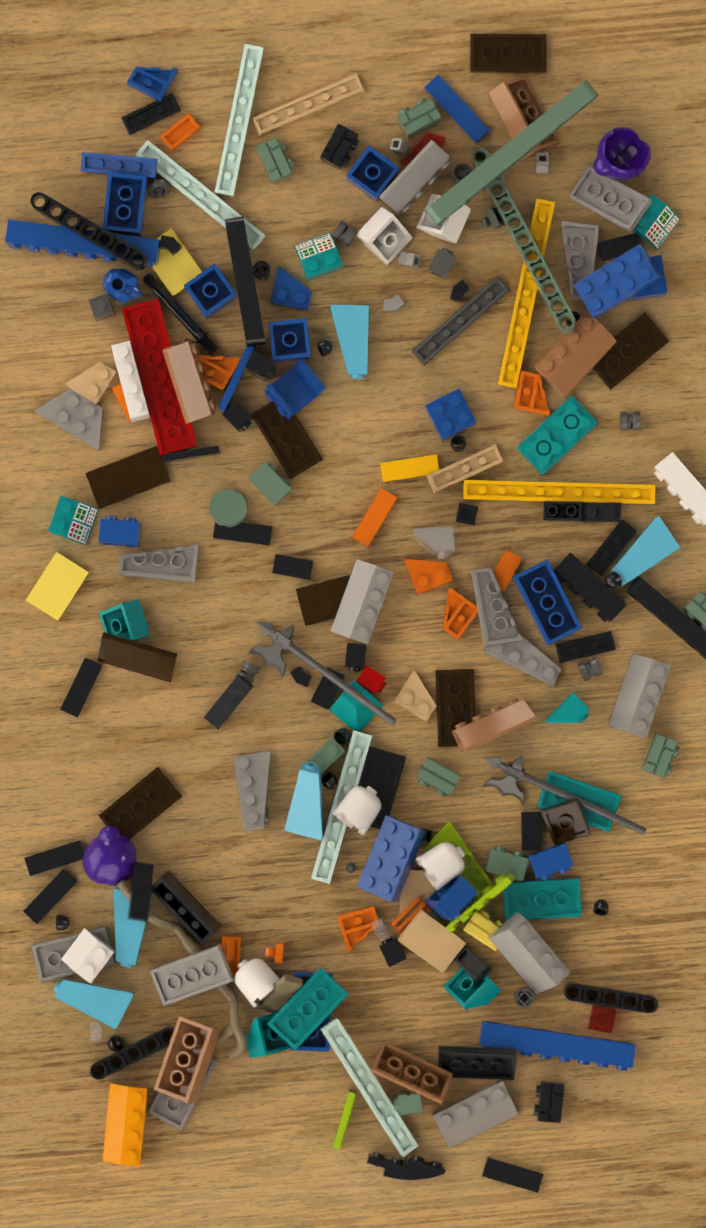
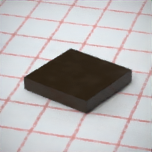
[541,798,591,846]

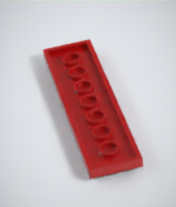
[122,299,197,456]

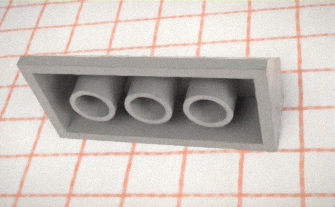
[379,140,452,214]
[413,527,455,559]
[331,559,394,645]
[608,654,671,738]
[488,912,570,994]
[432,1079,518,1148]

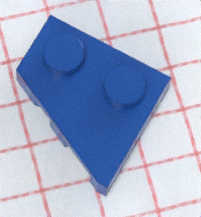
[127,67,178,102]
[270,267,312,311]

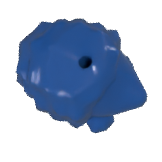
[102,268,142,303]

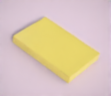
[153,228,202,297]
[26,552,89,621]

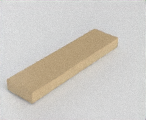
[426,444,504,493]

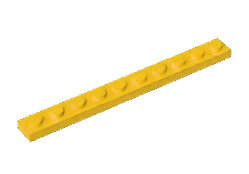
[498,198,555,389]
[463,480,655,505]

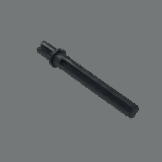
[142,274,218,355]

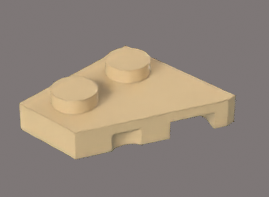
[65,362,117,405]
[394,671,436,722]

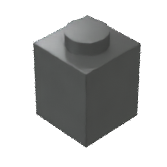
[428,248,455,280]
[89,294,114,321]

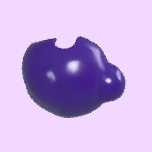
[593,127,651,180]
[83,826,136,886]

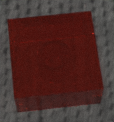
[587,1004,616,1033]

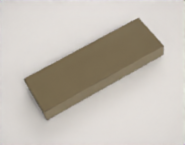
[258,974,302,1013]

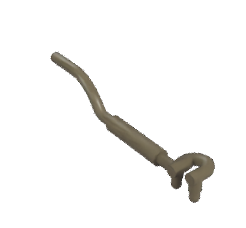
[117,880,247,1059]

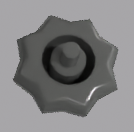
[148,177,170,198]

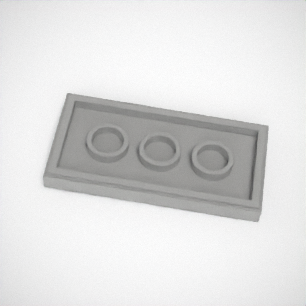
[568,165,652,233]
[31,926,115,983]
[149,944,234,1006]
[147,1058,218,1130]

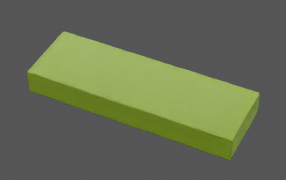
[333,1090,356,1150]

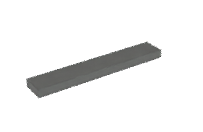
[411,276,510,366]

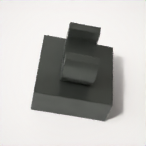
[481,208,504,228]

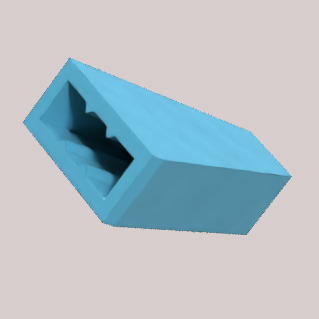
[331,305,369,380]
[611,516,680,587]
[284,762,324,840]
[113,888,153,968]
[53,979,135,1029]

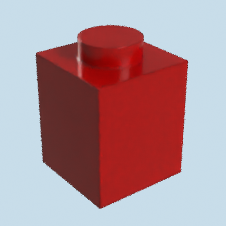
[356,666,387,694]

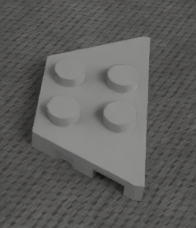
[35,389,103,451]

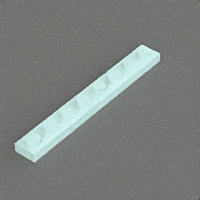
[215,44,264,197]
[135,140,266,251]
[311,730,372,884]
[321,1018,418,1157]

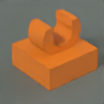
[265,942,284,963]

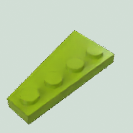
[424,821,494,898]
[446,872,516,934]

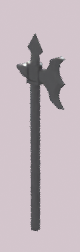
[248,622,397,726]
[483,756,647,835]

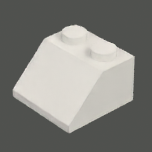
[416,193,471,243]
[356,207,413,265]
[61,928,115,984]

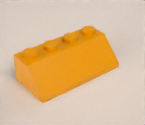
[103,1083,149,1167]

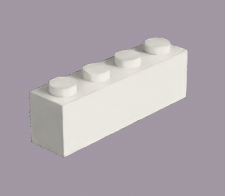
[111,341,150,423]
[653,452,706,526]

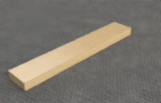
[252,73,364,136]

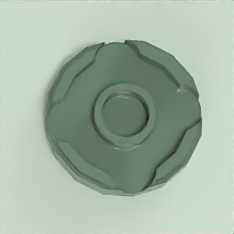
[209,489,247,527]

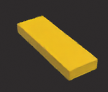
[380,454,439,482]

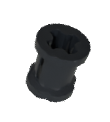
[253,261,270,281]

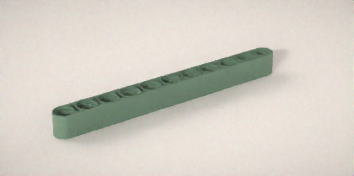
[425,80,599,226]
[472,148,575,334]

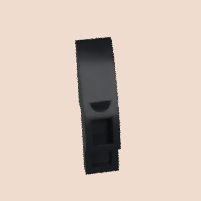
[543,501,622,523]
[367,1152,446,1180]

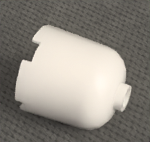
[333,786,381,835]
[416,842,465,891]
[234,958,280,1008]

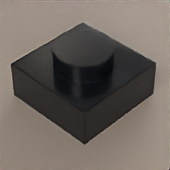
[456,503,478,526]

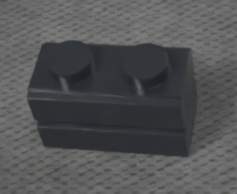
[320,124,360,170]
[246,351,276,382]
[534,1081,564,1123]

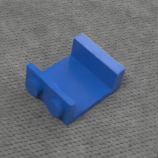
[264,358,326,419]

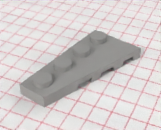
[561,221,599,301]
[118,544,199,583]
[471,568,523,647]
[484,635,561,687]
[233,751,271,832]

